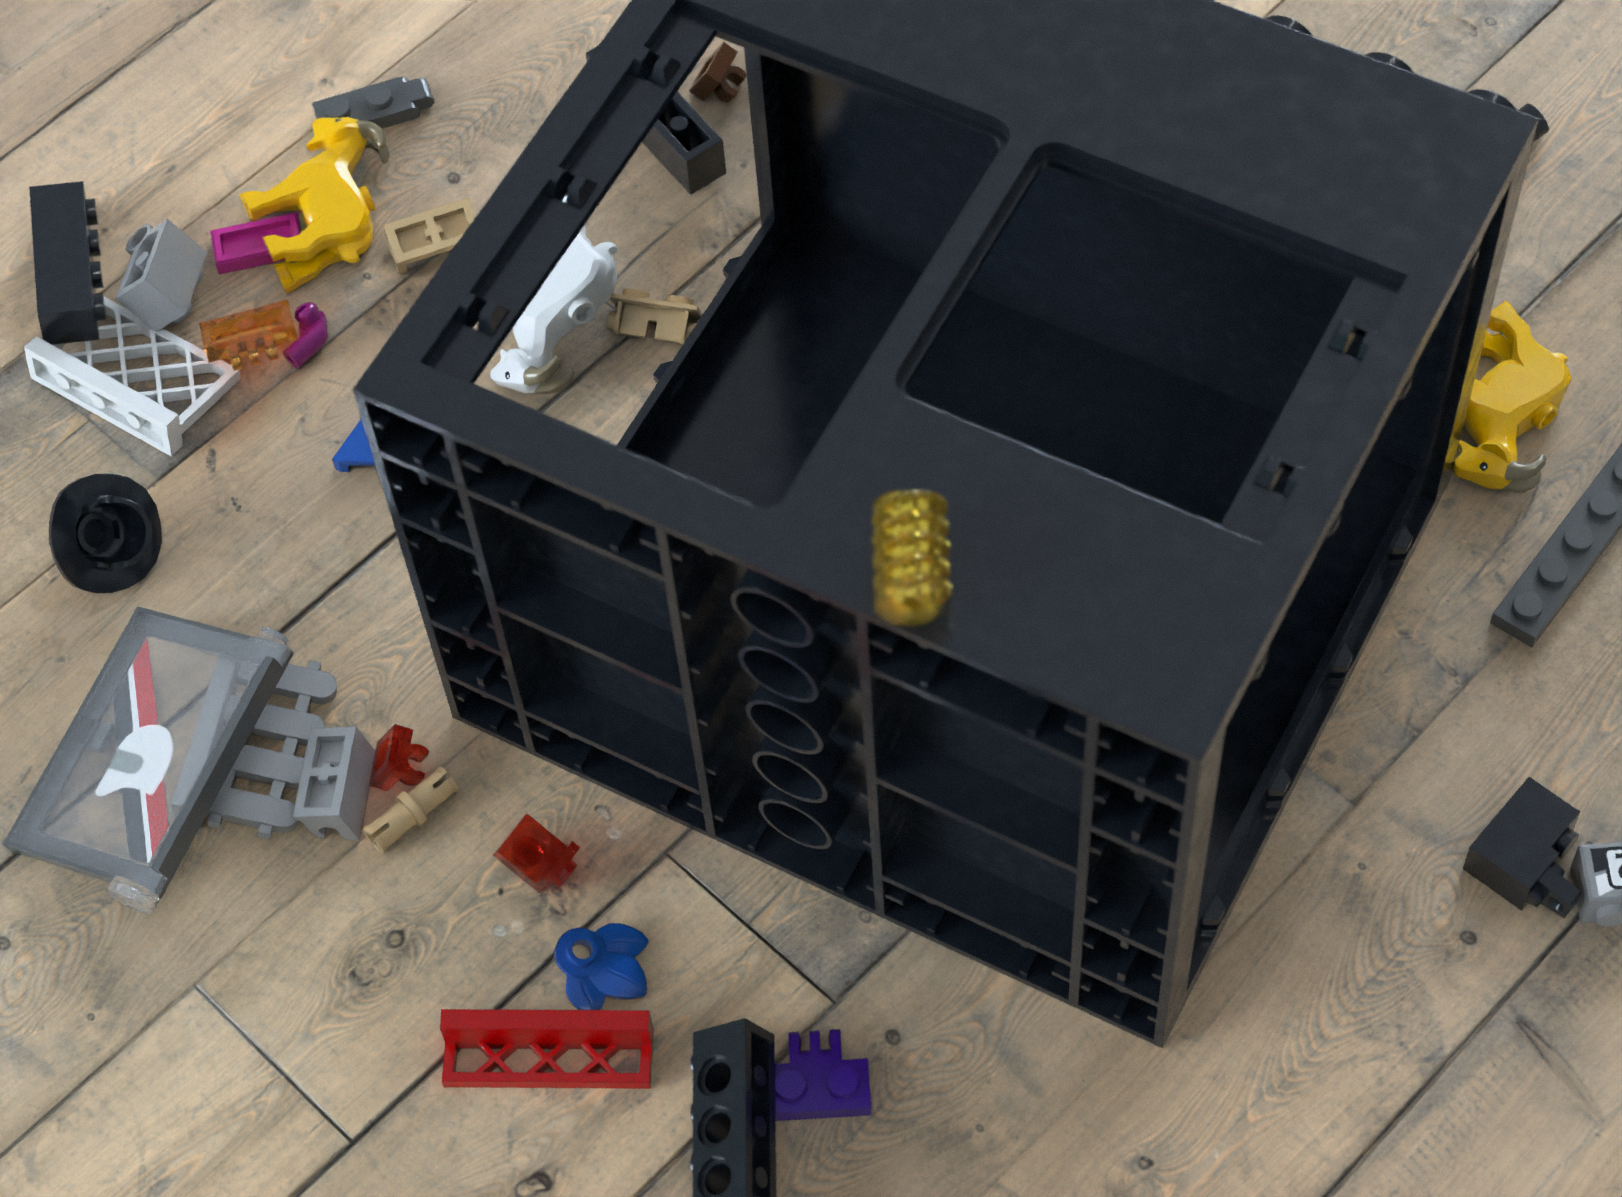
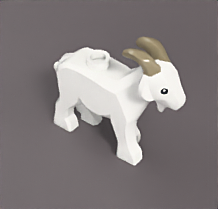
[490,197,618,394]

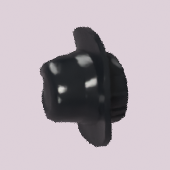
[48,473,162,593]

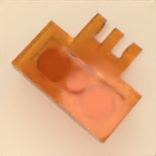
[199,300,298,371]

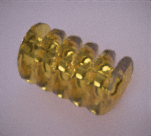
[872,490,951,626]

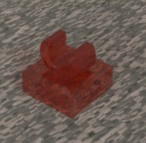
[369,724,429,791]

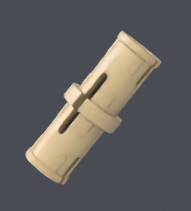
[362,766,459,854]

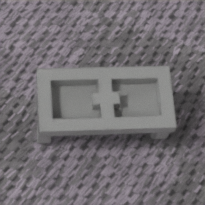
[292,726,376,840]

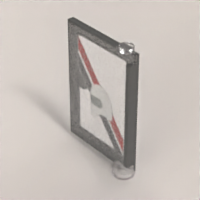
[3,606,294,914]

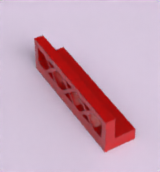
[440,1009,654,1089]

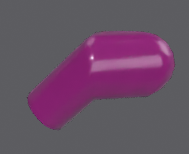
[283,302,328,369]

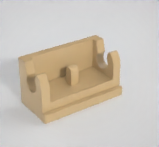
[383,197,476,274]

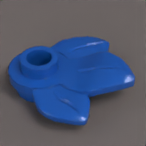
[554,923,649,1010]

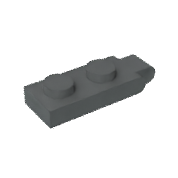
[312,76,434,129]

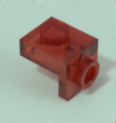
[493,814,580,893]

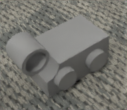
[115,219,207,332]

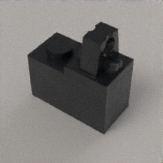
[1463,777,1581,918]

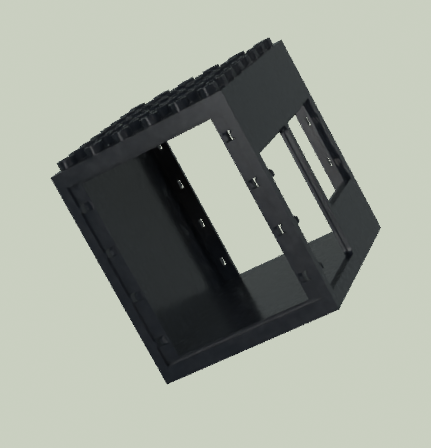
[352,0,1538,1048]

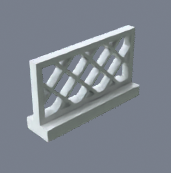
[24,297,241,457]

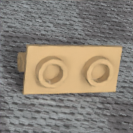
[606,288,703,345]

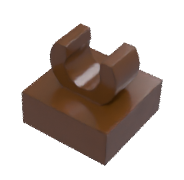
[689,42,747,103]

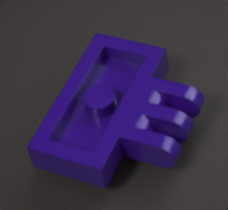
[775,1029,871,1121]

